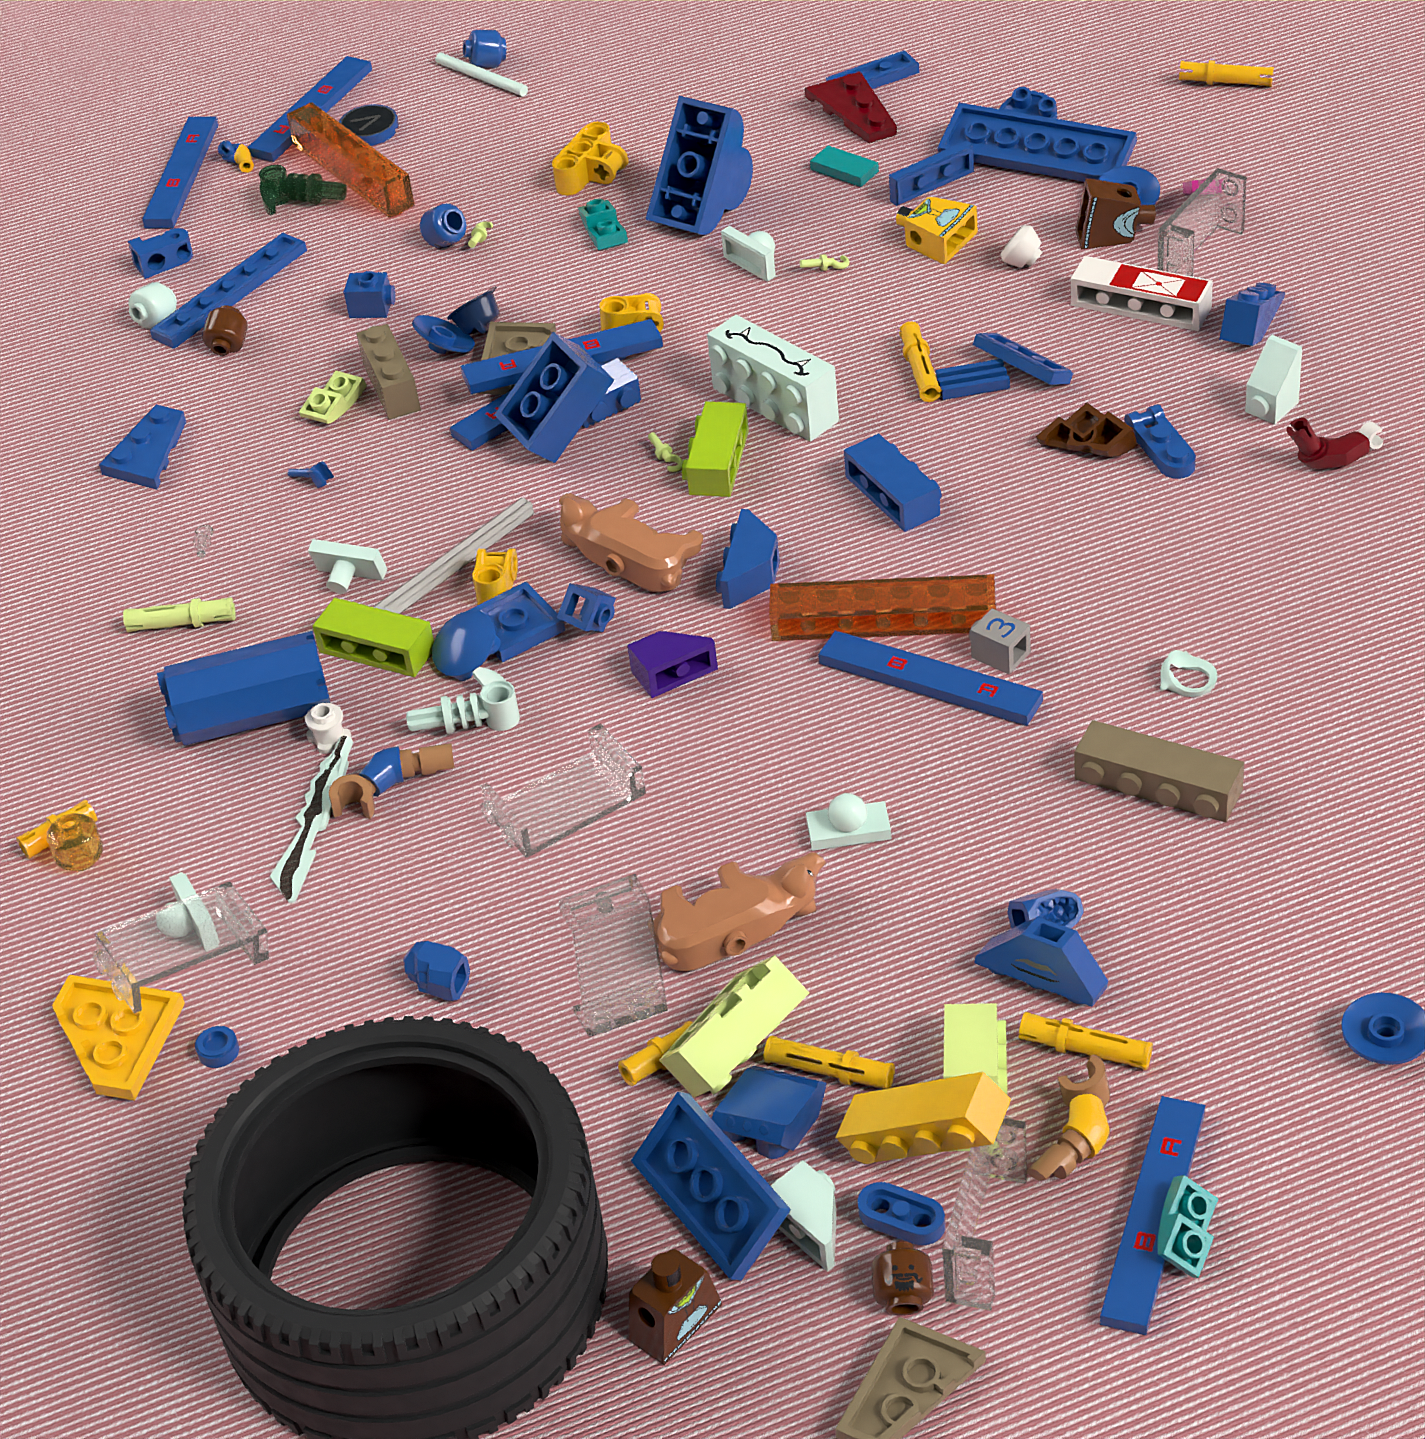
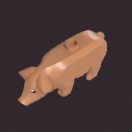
[559,493,703,593]
[648,852,826,971]

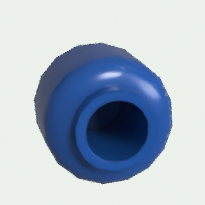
[463,30,507,68]
[420,203,467,248]

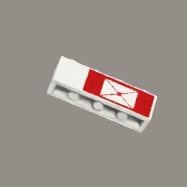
[1071,256,1213,331]

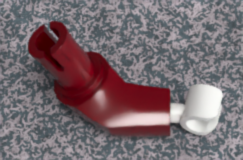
[1287,417,1383,469]

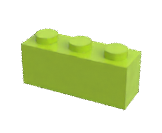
[682,401,749,497]
[312,597,434,678]

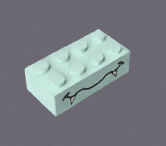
[707,315,839,442]

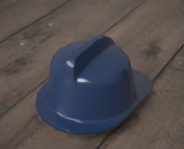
[447,286,500,335]

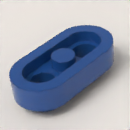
[857,1182,946,1245]

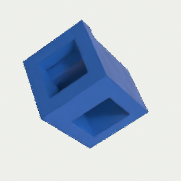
[557,583,616,632]

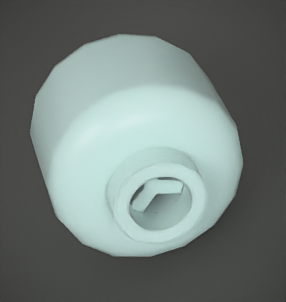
[129,282,177,329]

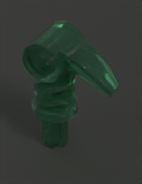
[259,165,347,216]

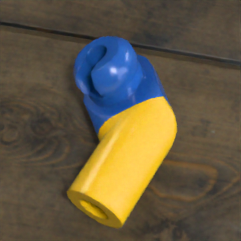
[218,140,254,173]

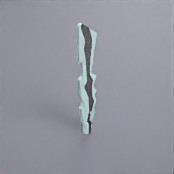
[270,736,353,903]

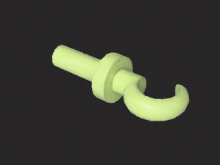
[468,221,493,248]
[800,254,850,271]
[648,432,683,472]

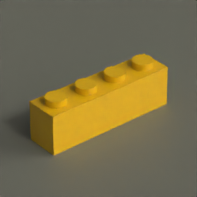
[835,1072,1011,1164]

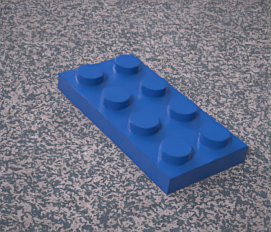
[631,1092,791,1281]

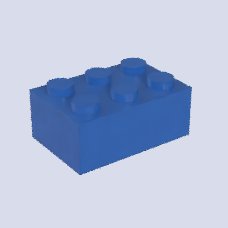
[494,332,614,463]

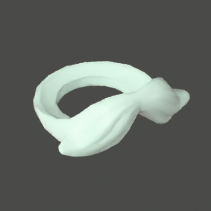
[1160,650,1217,697]

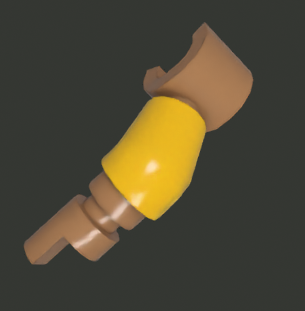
[1027,1055,1110,1181]

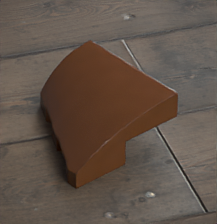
[1036,402,1137,457]

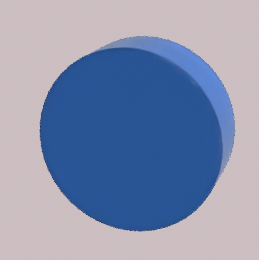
[195,1026,240,1068]

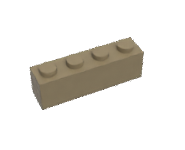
[1074,720,1244,822]

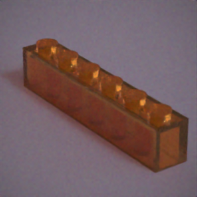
[286,102,415,218]
[769,574,996,641]

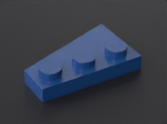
[99,404,186,490]

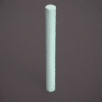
[436,52,528,97]

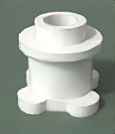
[305,703,352,754]

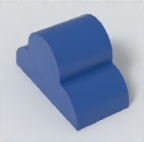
[645,95,753,235]

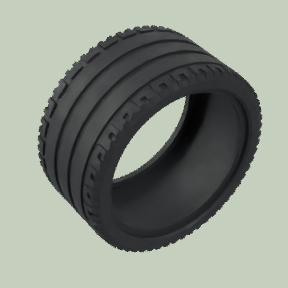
[182,1016,608,1439]

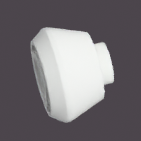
[1000,225,1043,268]

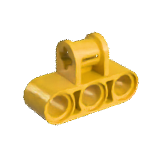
[552,121,629,196]

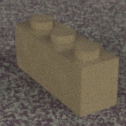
[356,324,421,420]

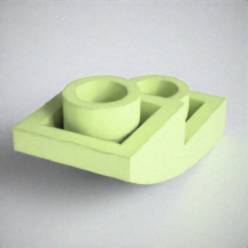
[299,370,367,424]

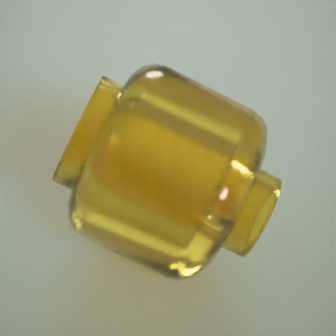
[47,813,103,872]

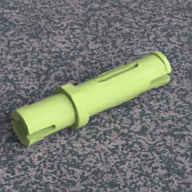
[123,597,236,632]

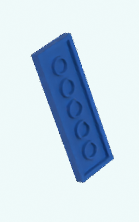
[937,103,1137,182]

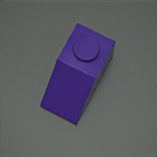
[627,631,718,698]

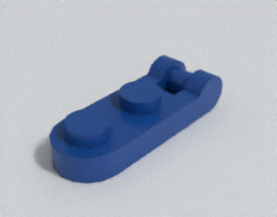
[1124,404,1196,479]

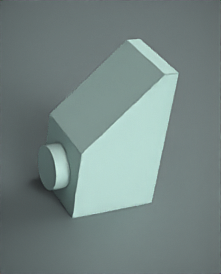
[1245,335,1302,424]
[770,1160,837,1272]

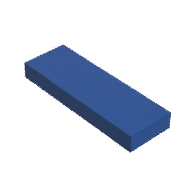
[826,50,920,89]
[889,141,974,206]
[973,333,1073,385]

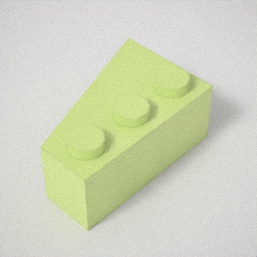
[659,955,809,1098]
[943,1003,1008,1151]

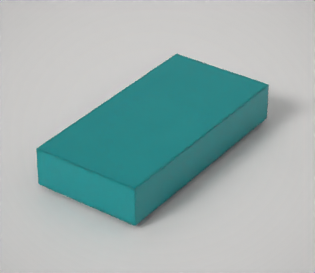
[810,145,879,187]

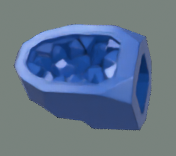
[1007,889,1084,929]
[403,941,470,1001]

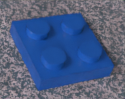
[467,582,566,663]

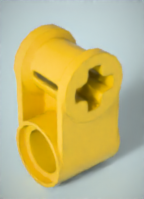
[599,293,664,333]
[472,548,518,605]

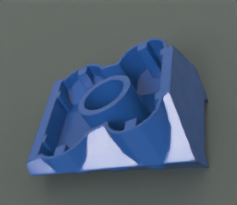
[711,1066,827,1159]

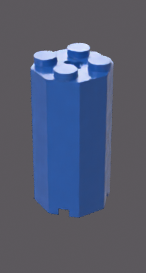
[157,631,330,746]

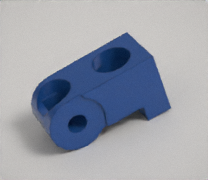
[128,228,193,279]

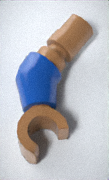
[329,743,455,819]

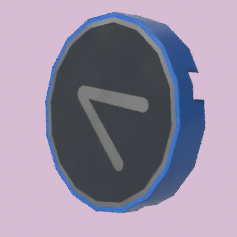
[338,104,399,146]

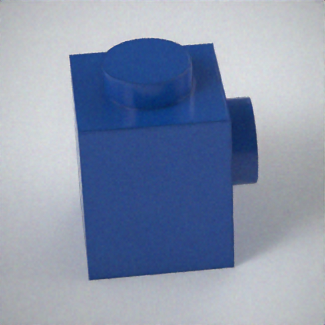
[344,271,396,318]

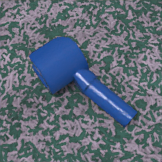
[288,461,334,488]

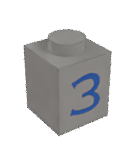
[969,608,1031,675]

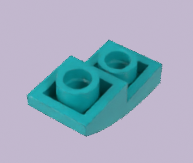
[578,199,628,250]
[1158,1175,1219,1279]

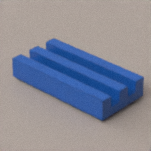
[935,359,1010,400]

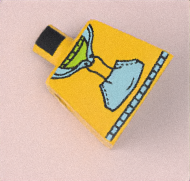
[896,197,978,264]

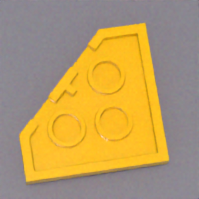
[52,975,185,1101]

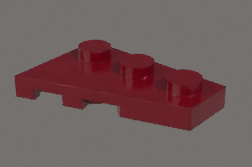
[805,71,897,144]

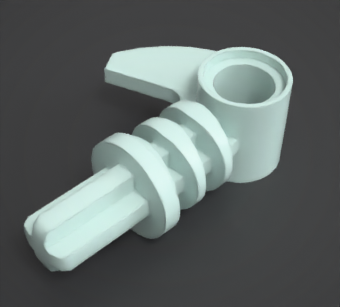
[406,667,520,734]

